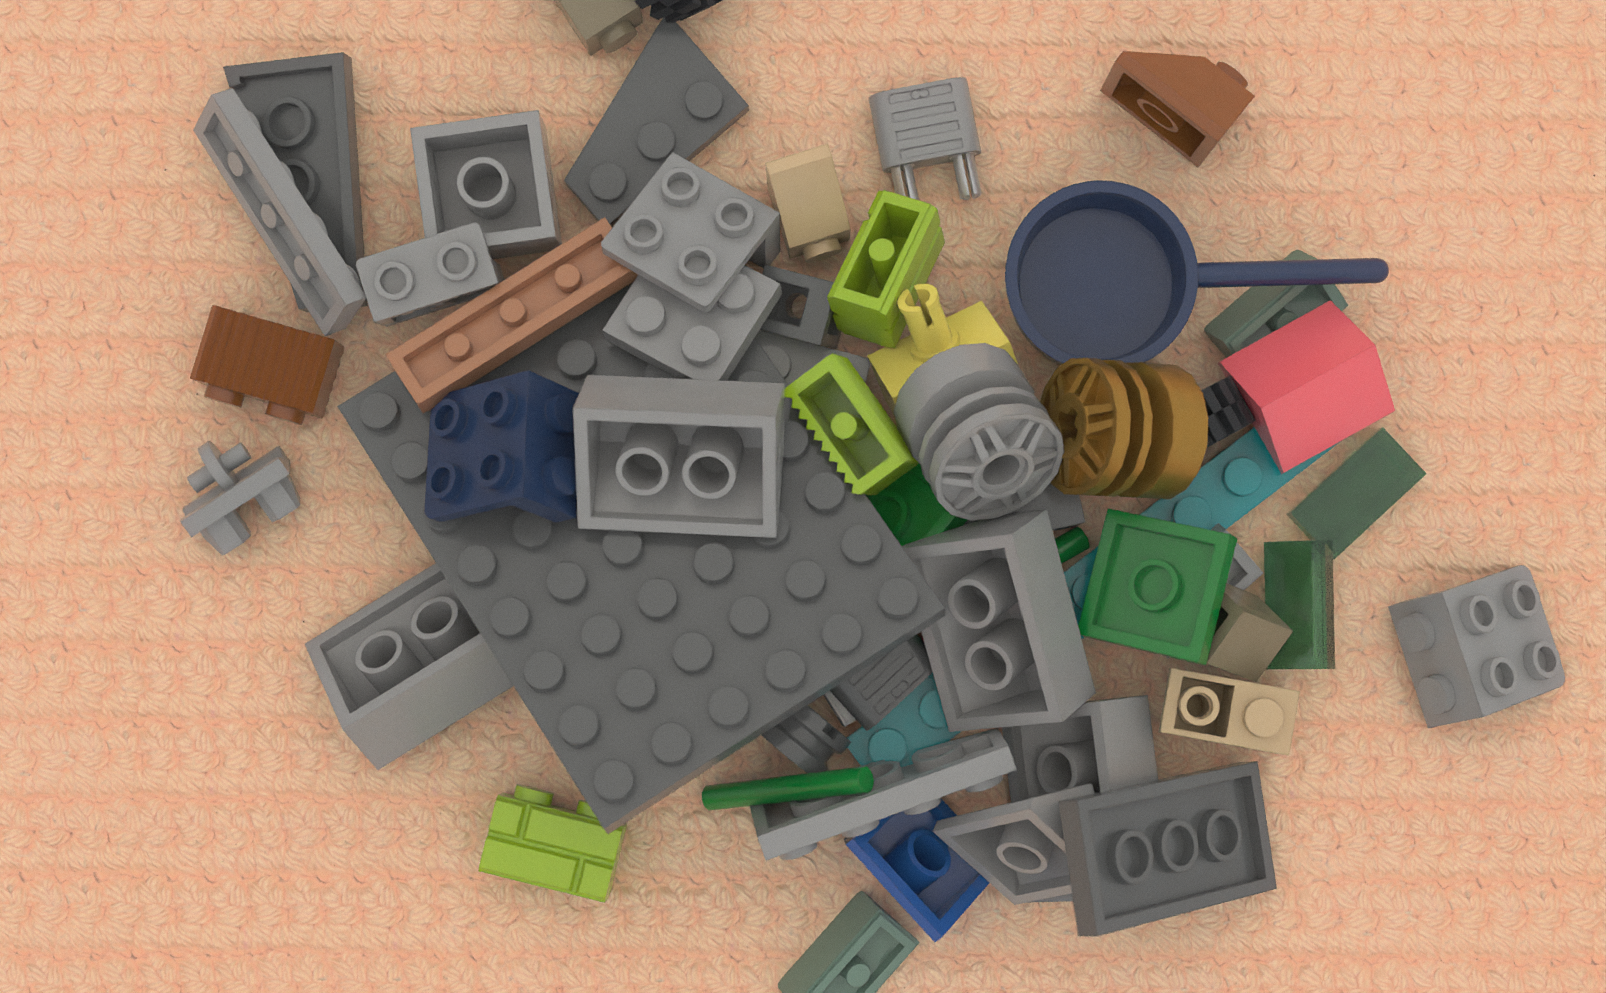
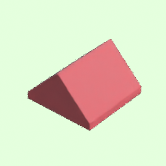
[1218,300,1395,474]

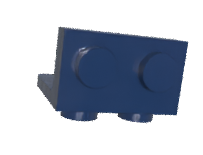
[424,370,579,522]

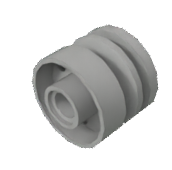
[894,343,1064,520]

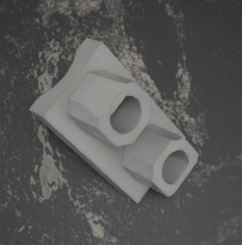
[180,441,300,555]

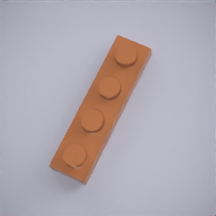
[385,217,638,414]

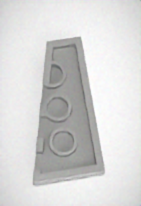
[750,728,1017,860]

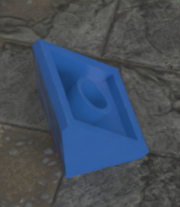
[844,797,990,942]

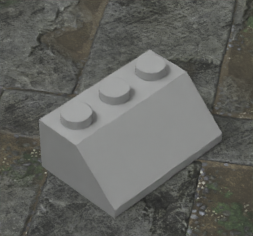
[573,375,784,538]
[902,509,1096,732]
[305,563,513,770]
[1002,695,1158,903]

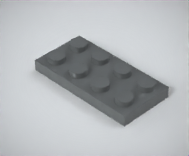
[1058,761,1277,936]

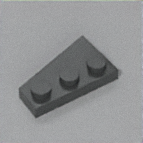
[564,17,749,227]

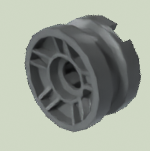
[762,705,851,773]

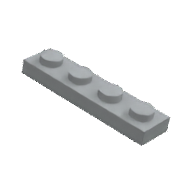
[193,88,366,337]

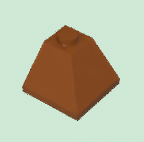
[1100,51,1255,168]

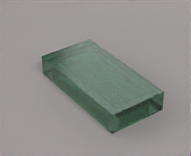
[1287,427,1427,560]
[1264,540,1335,669]

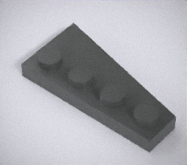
[223,52,368,312]

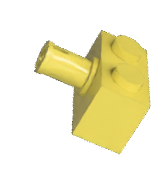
[867,283,1018,416]

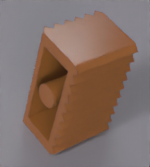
[190,305,344,425]

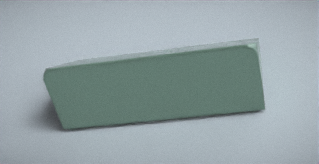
[1204,250,1348,358]
[778,891,920,993]

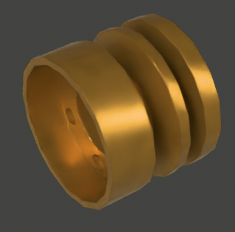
[1040,358,1208,499]

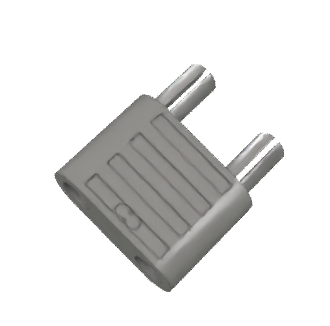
[868,77,982,200]

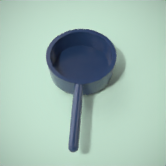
[1005,180,1389,365]

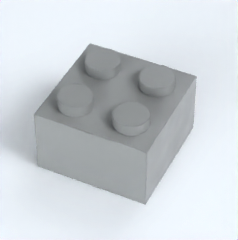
[410,110,562,259]

